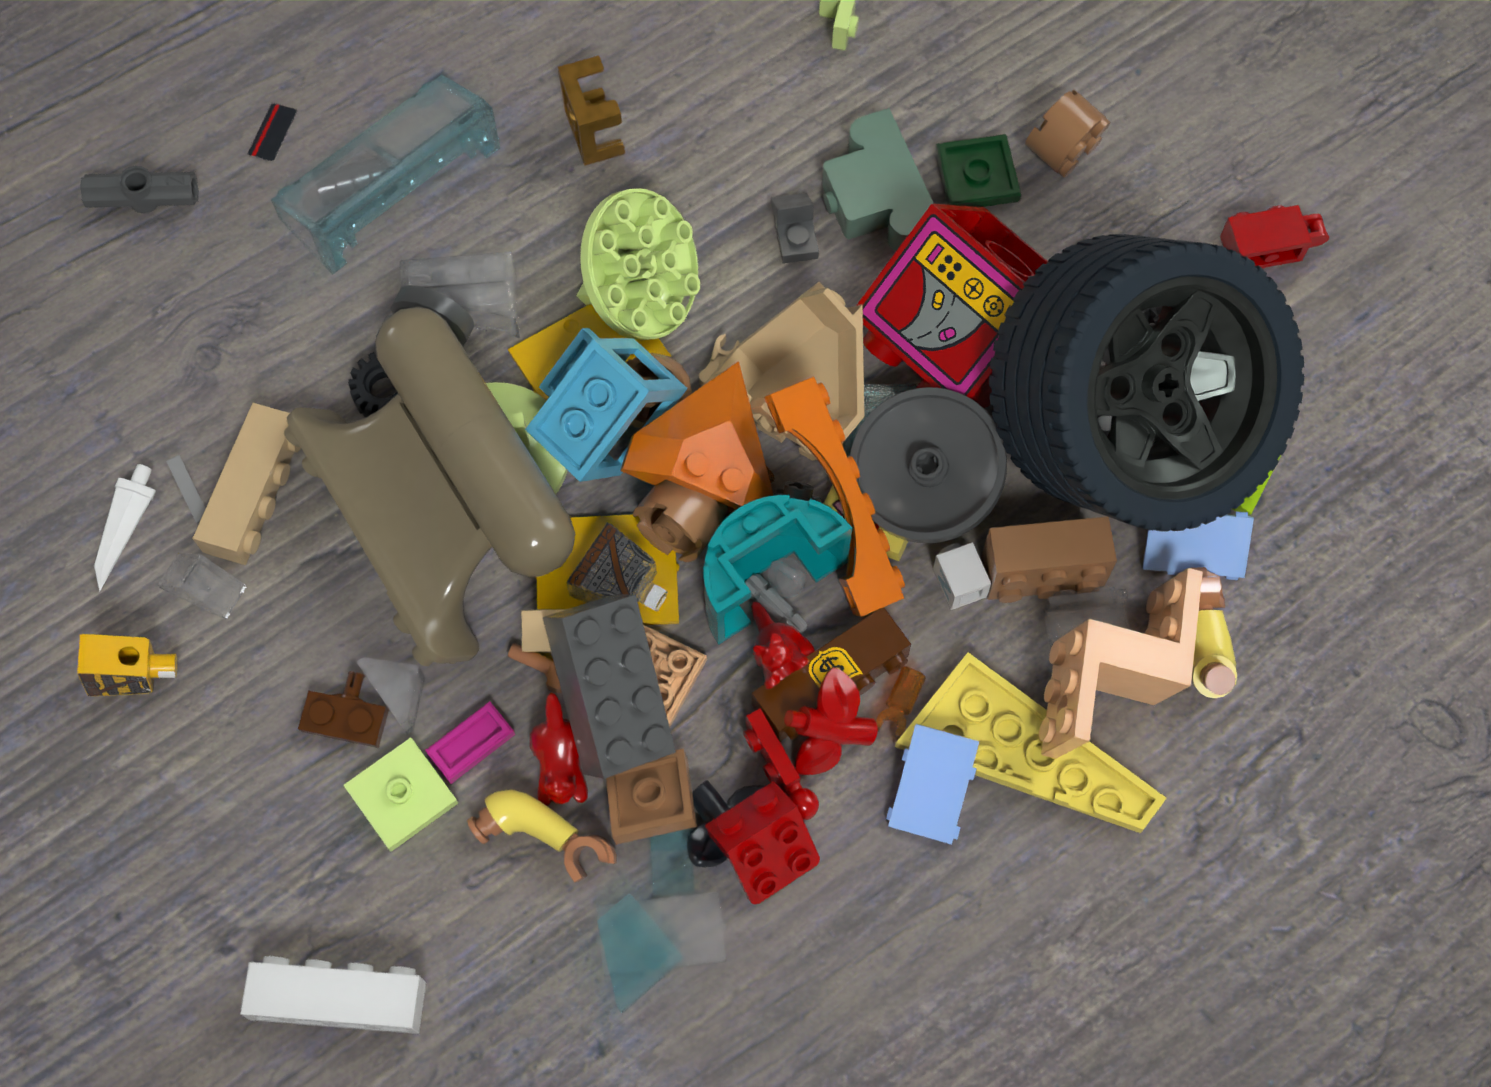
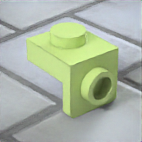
[819,0,859,50]

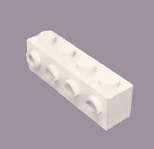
[240,956,426,1034]

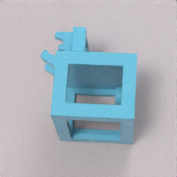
[525,328,688,482]

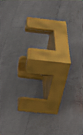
[558,55,625,166]

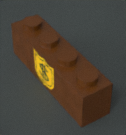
[752,607,911,741]

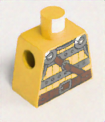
[77,634,177,696]

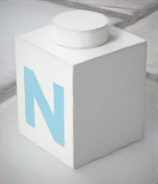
[933,542,991,610]

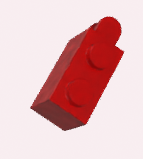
[1220,205,1329,268]

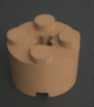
[1025,89,1111,178]
[633,480,728,562]

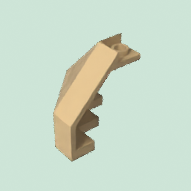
[703,282,864,460]

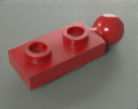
[743,708,819,821]

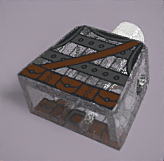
[566,522,668,611]

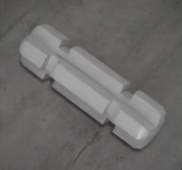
[745,573,807,634]

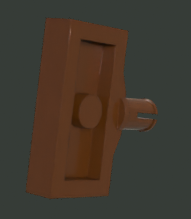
[298,671,389,748]

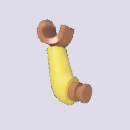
[1177,567,1237,698]
[467,789,617,883]

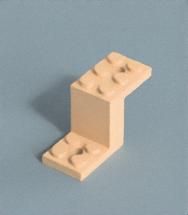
[1039,568,1203,759]

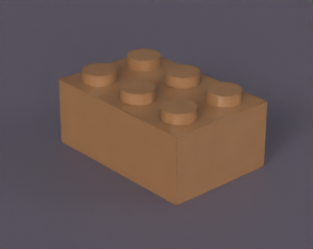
[981,517,1117,603]

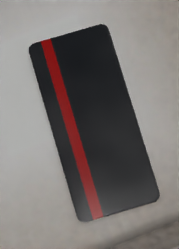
[248,103,297,161]

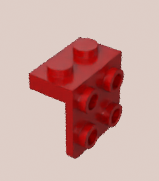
[705,781,820,905]

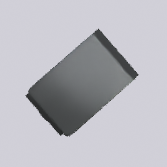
[771,193,819,264]

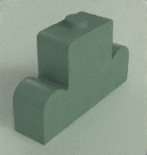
[822,108,934,251]

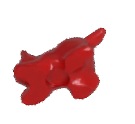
[751,602,815,690]
[530,693,588,806]

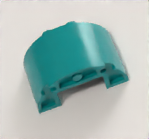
[704,495,852,645]

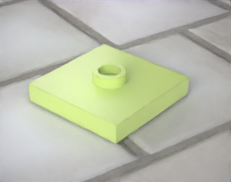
[343,737,458,852]

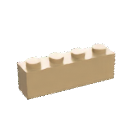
[192,403,301,565]

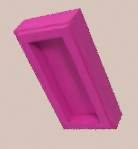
[425,701,515,784]

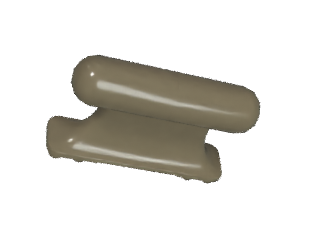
[284,307,575,666]

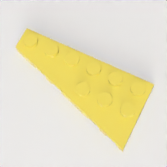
[895,652,1167,833]

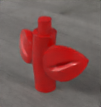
[784,667,878,775]

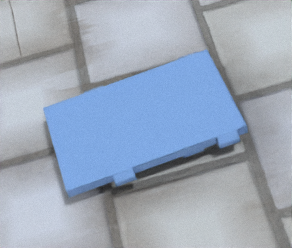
[1142,512,1254,580]
[886,724,979,845]

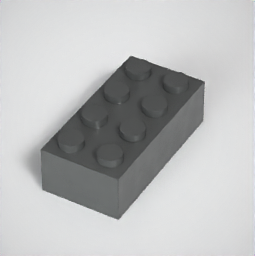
[542,594,676,779]

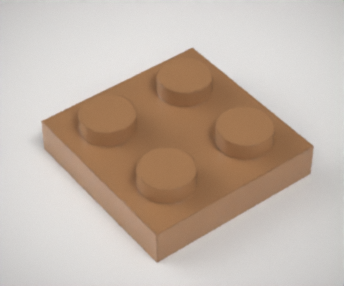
[606,748,697,845]

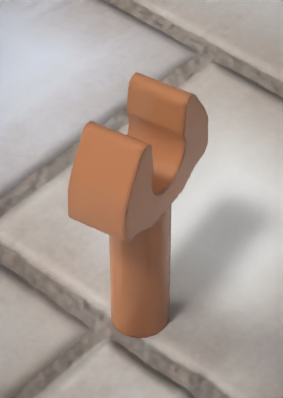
[508,643,562,693]

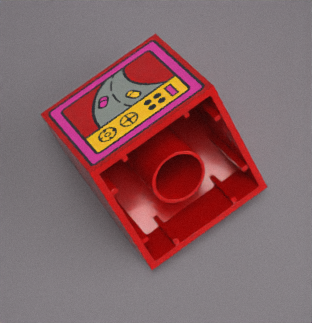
[856,204,1048,408]

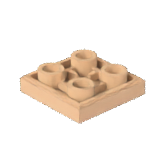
[643,625,707,727]

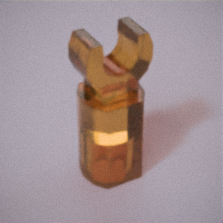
[876,666,926,740]

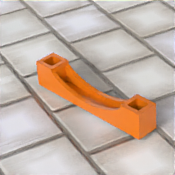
[764,376,905,617]

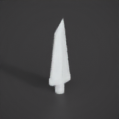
[94,464,156,592]

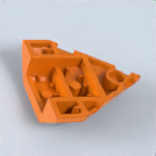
[620,361,773,517]

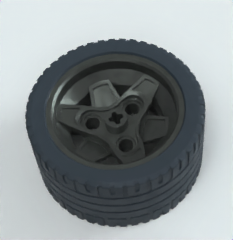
[989,234,1304,532]

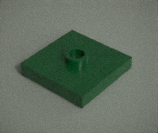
[935,134,1021,207]

